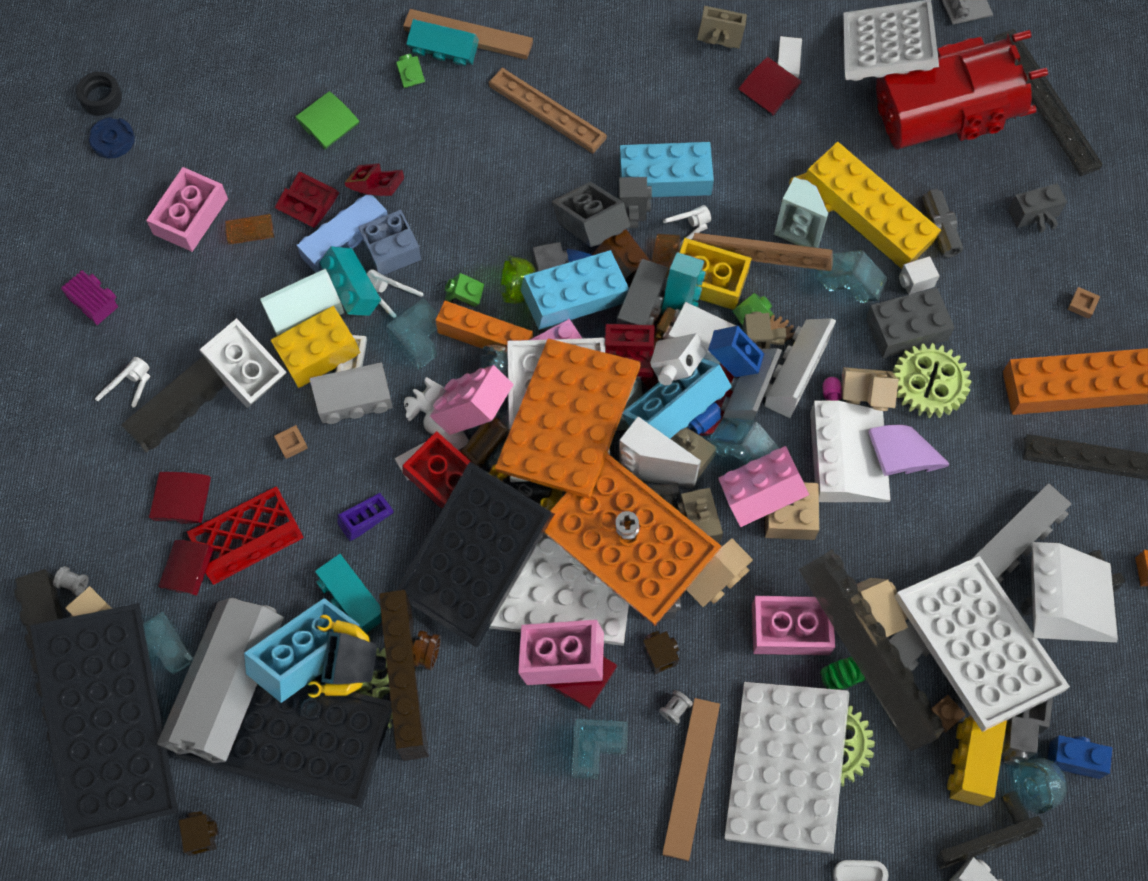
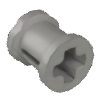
[615,511,639,540]
[53,566,89,596]
[659,690,693,725]

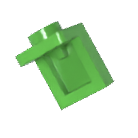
[395,54,425,88]
[445,273,484,307]
[732,293,774,325]

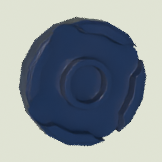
[89,117,135,159]

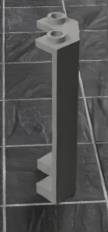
[157,598,284,763]

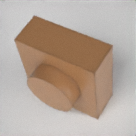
[1067,287,1100,319]
[274,425,308,459]
[927,695,966,733]

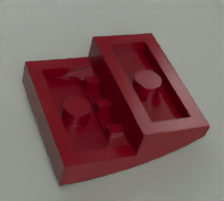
[739,57,802,116]
[345,163,404,196]
[275,171,339,228]
[605,324,654,377]
[149,472,211,524]
[158,540,214,596]
[546,657,618,710]

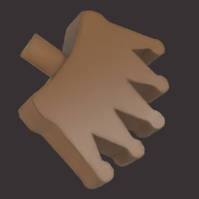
[770,315,795,343]

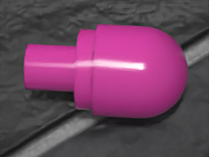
[822,377,842,401]

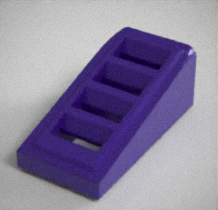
[337,493,393,541]

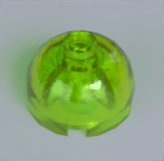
[501,256,536,304]

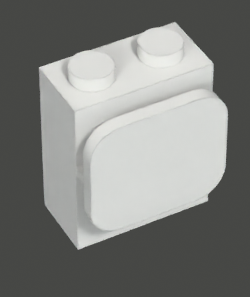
[663,302,736,364]

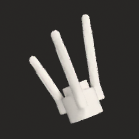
[663,205,711,251]
[367,270,423,318]
[95,357,150,408]

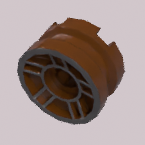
[413,630,441,670]

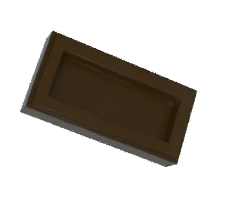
[461,416,511,468]

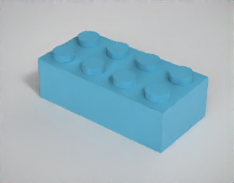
[619,142,714,197]
[521,250,629,329]
[622,358,732,439]
[244,598,360,703]

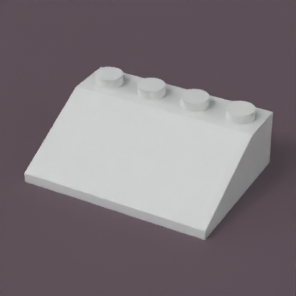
[810,401,890,502]
[619,417,701,489]
[1031,542,1118,643]

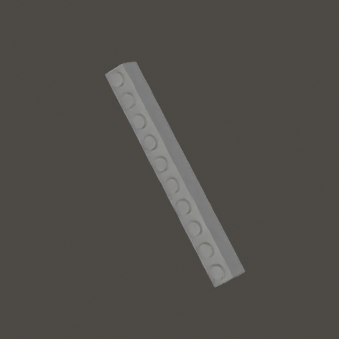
[877,483,1072,677]

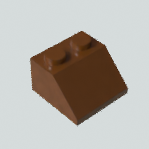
[592,229,650,287]

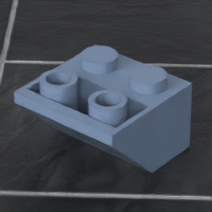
[358,210,422,275]

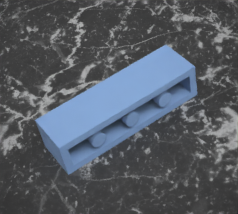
[297,194,388,273]

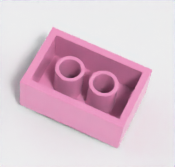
[146,167,228,252]
[430,365,514,435]
[718,446,809,527]
[752,596,835,655]
[518,620,604,685]

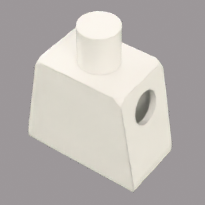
[650,333,707,385]

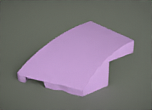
[868,425,949,476]

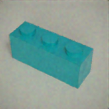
[406,19,479,66]
[319,246,381,316]
[661,252,706,319]
[315,554,382,633]

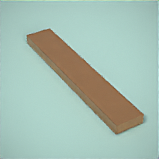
[403,9,533,60]
[489,68,607,154]
[693,233,833,271]
[662,698,720,861]

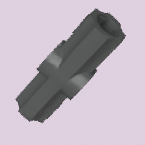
[922,189,964,258]

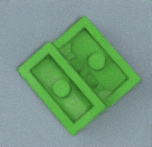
[295,91,360,149]

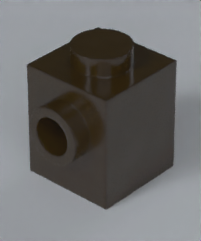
[642,631,679,675]
[179,811,218,856]

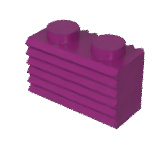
[61,270,118,325]

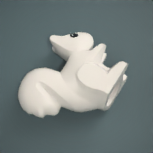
[404,377,446,434]

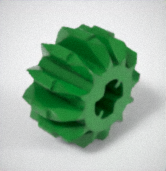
[820,656,867,690]

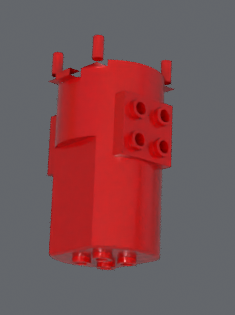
[876,30,1048,149]

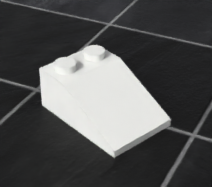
[200,318,286,408]

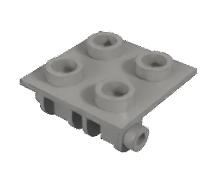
[942,0,993,25]

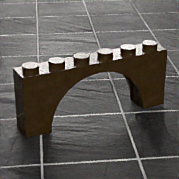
[379,590,429,761]

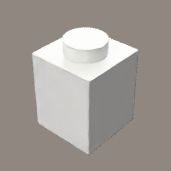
[899,256,939,295]

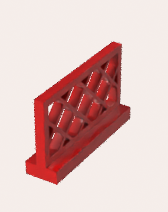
[187,486,304,585]

